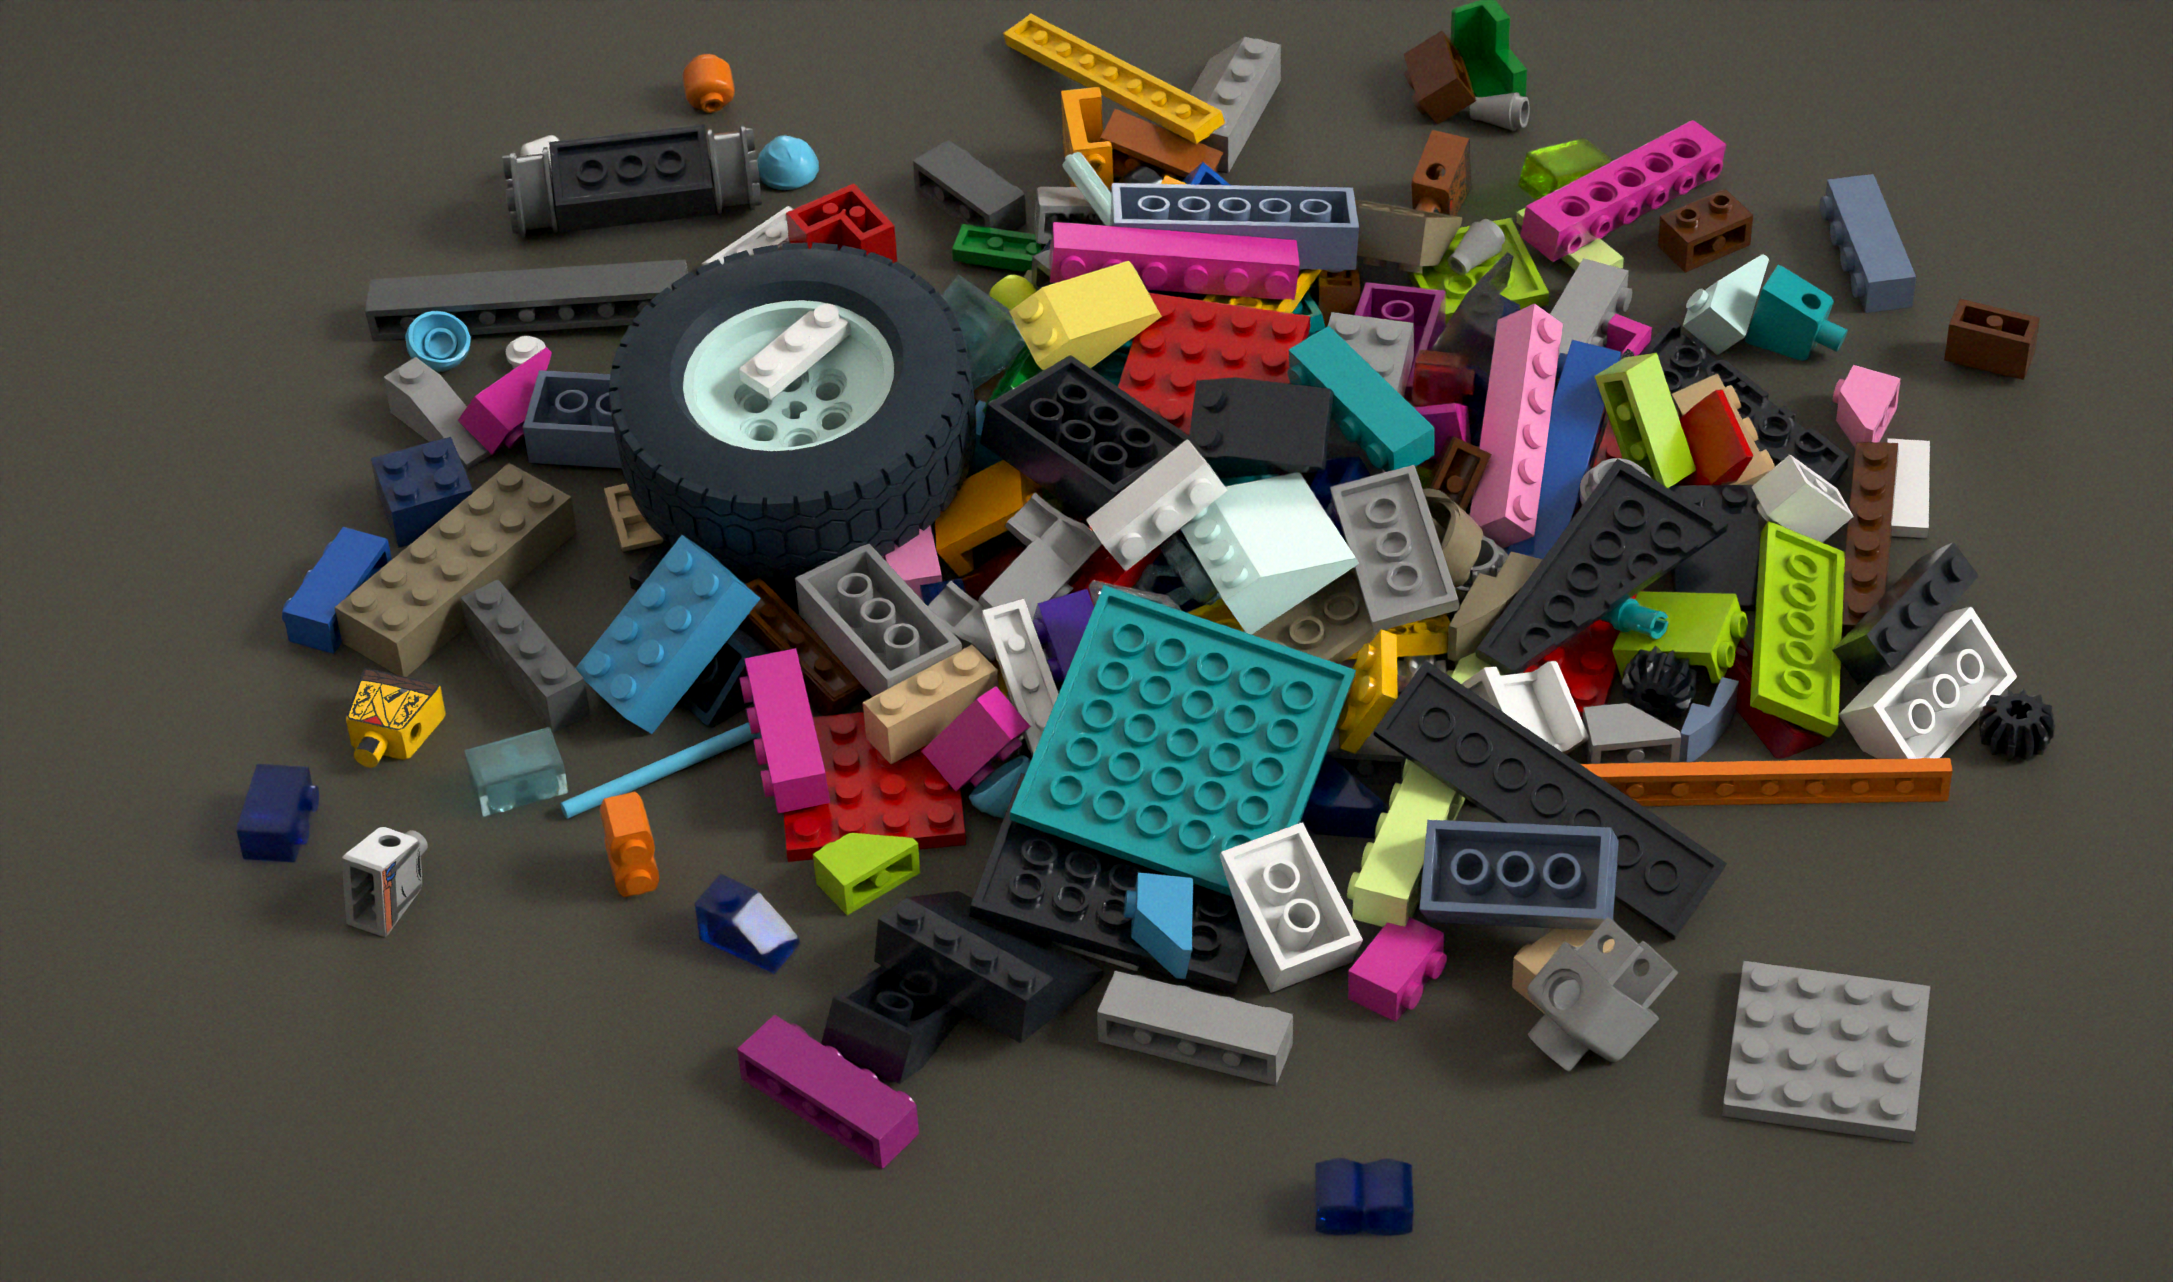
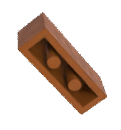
[1099,109,1223,181]

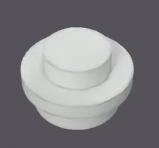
[506,336,546,369]

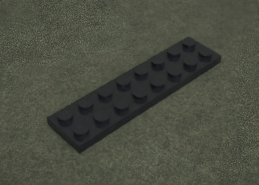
[1373,660,1727,940]

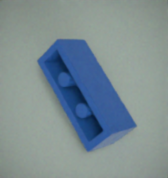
[282,527,392,654]

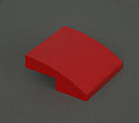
[1678,389,1754,486]

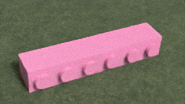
[1470,304,1563,549]

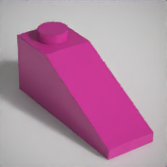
[458,347,552,455]

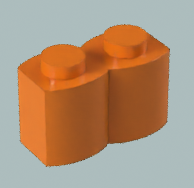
[600,792,659,897]

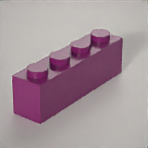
[737,1014,919,1169]

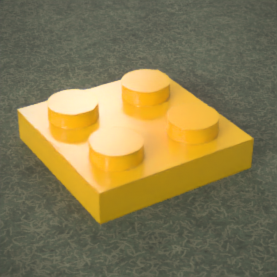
[1336,629,1398,754]

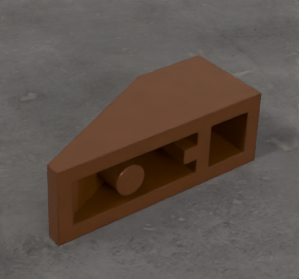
[1318,260,1360,332]

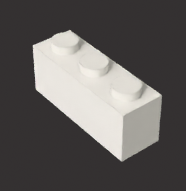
[1086,439,1228,571]

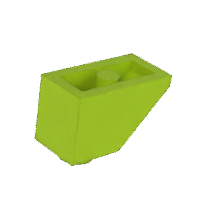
[813,833,921,915]

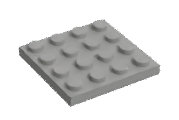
[1722,961,1930,1143]

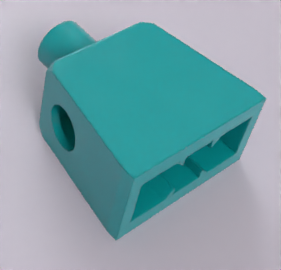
[1745,265,1848,361]

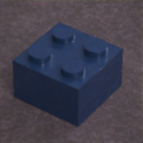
[371,437,473,548]

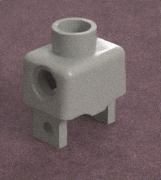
[1527,916,1679,1071]

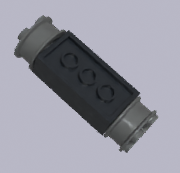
[503,124,762,237]

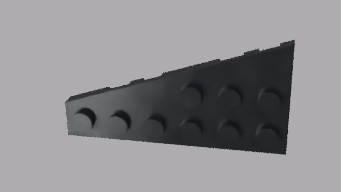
[1639,318,1849,485]
[1475,459,1729,675]

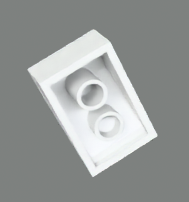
[1220,822,1363,993]

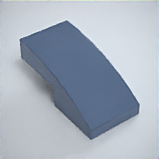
[1679,677,1739,762]

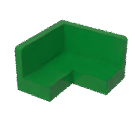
[1451,0,1527,97]

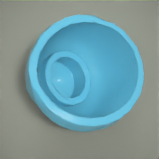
[757,135,819,190]
[405,311,471,372]
[969,755,1031,819]

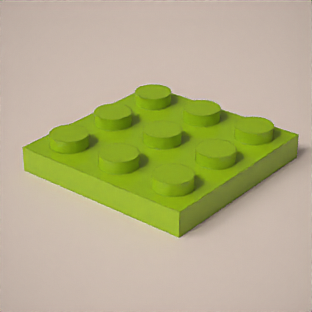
[1407,218,1549,326]

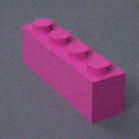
[739,648,830,813]

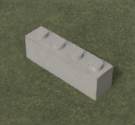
[1550,258,1632,391]
[1097,971,1293,1086]

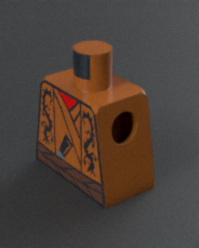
[1411,130,1472,216]

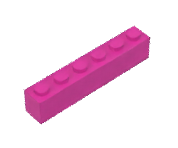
[1049,222,1300,300]

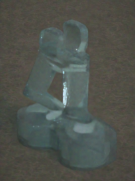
[1131,532,1221,609]

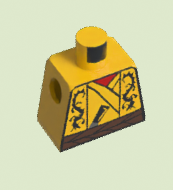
[346,668,446,768]

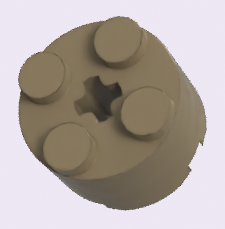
[1423,489,1483,587]

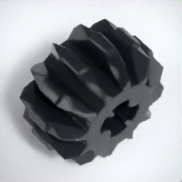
[1622,646,1697,721]
[1978,688,2055,762]

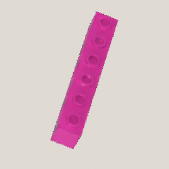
[1520,120,1726,262]

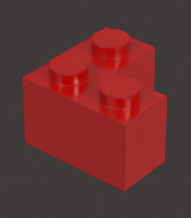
[786,183,898,263]

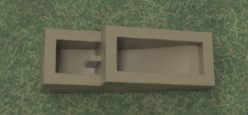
[1448,552,1543,661]

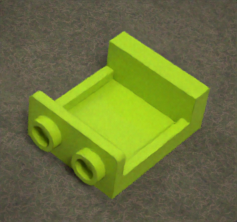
[1612,591,1748,683]

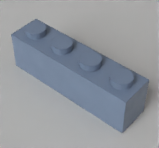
[1820,174,1916,313]

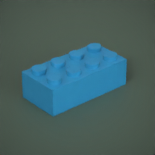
[575,535,761,734]

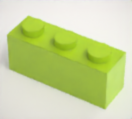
[1594,353,1696,488]

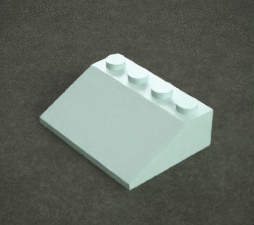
[1180,473,1360,635]

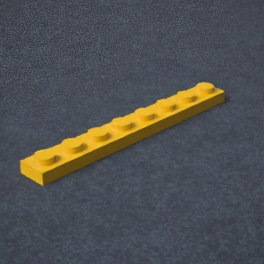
[1003,14,1225,144]

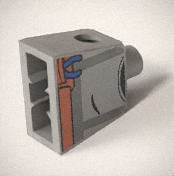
[342,827,428,937]

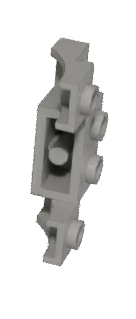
[928,493,1102,663]

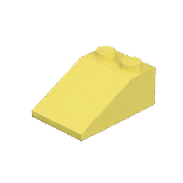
[1009,261,1162,371]

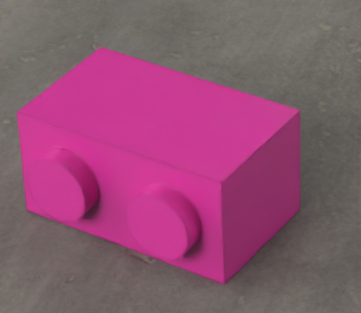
[922,686,1031,791]
[1348,916,1447,1022]

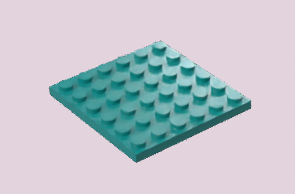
[1010,585,1356,897]

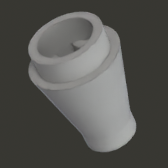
[1470,92,1530,131]
[1448,219,1505,276]

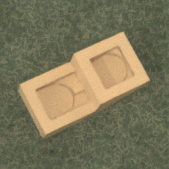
[604,483,663,552]

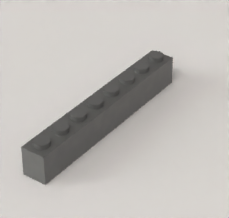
[365,259,688,341]

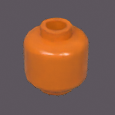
[682,54,735,113]

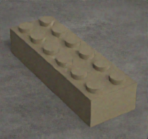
[335,463,577,677]

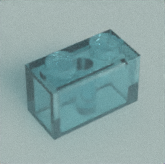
[464,727,568,817]

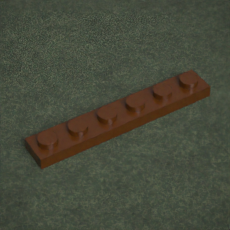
[1842,442,1899,636]

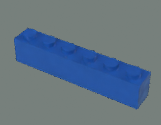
[1503,340,1621,559]

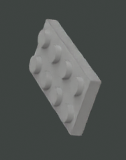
[1330,465,1460,632]

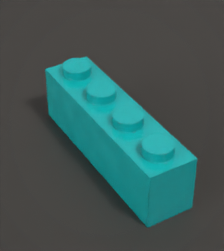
[1287,326,1434,472]

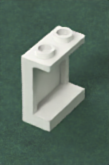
[1462,661,1589,754]

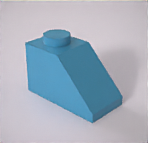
[1124,873,1193,979]

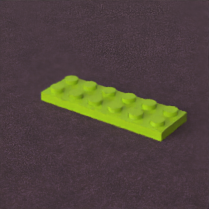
[1750,521,1845,738]

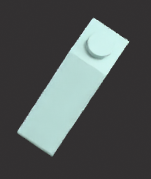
[1683,254,1769,355]

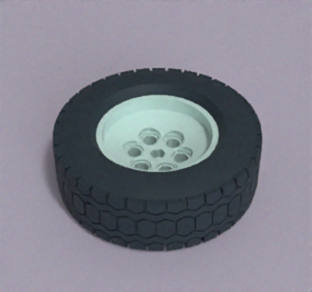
[609,243,976,578]

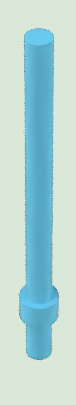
[560,722,761,819]

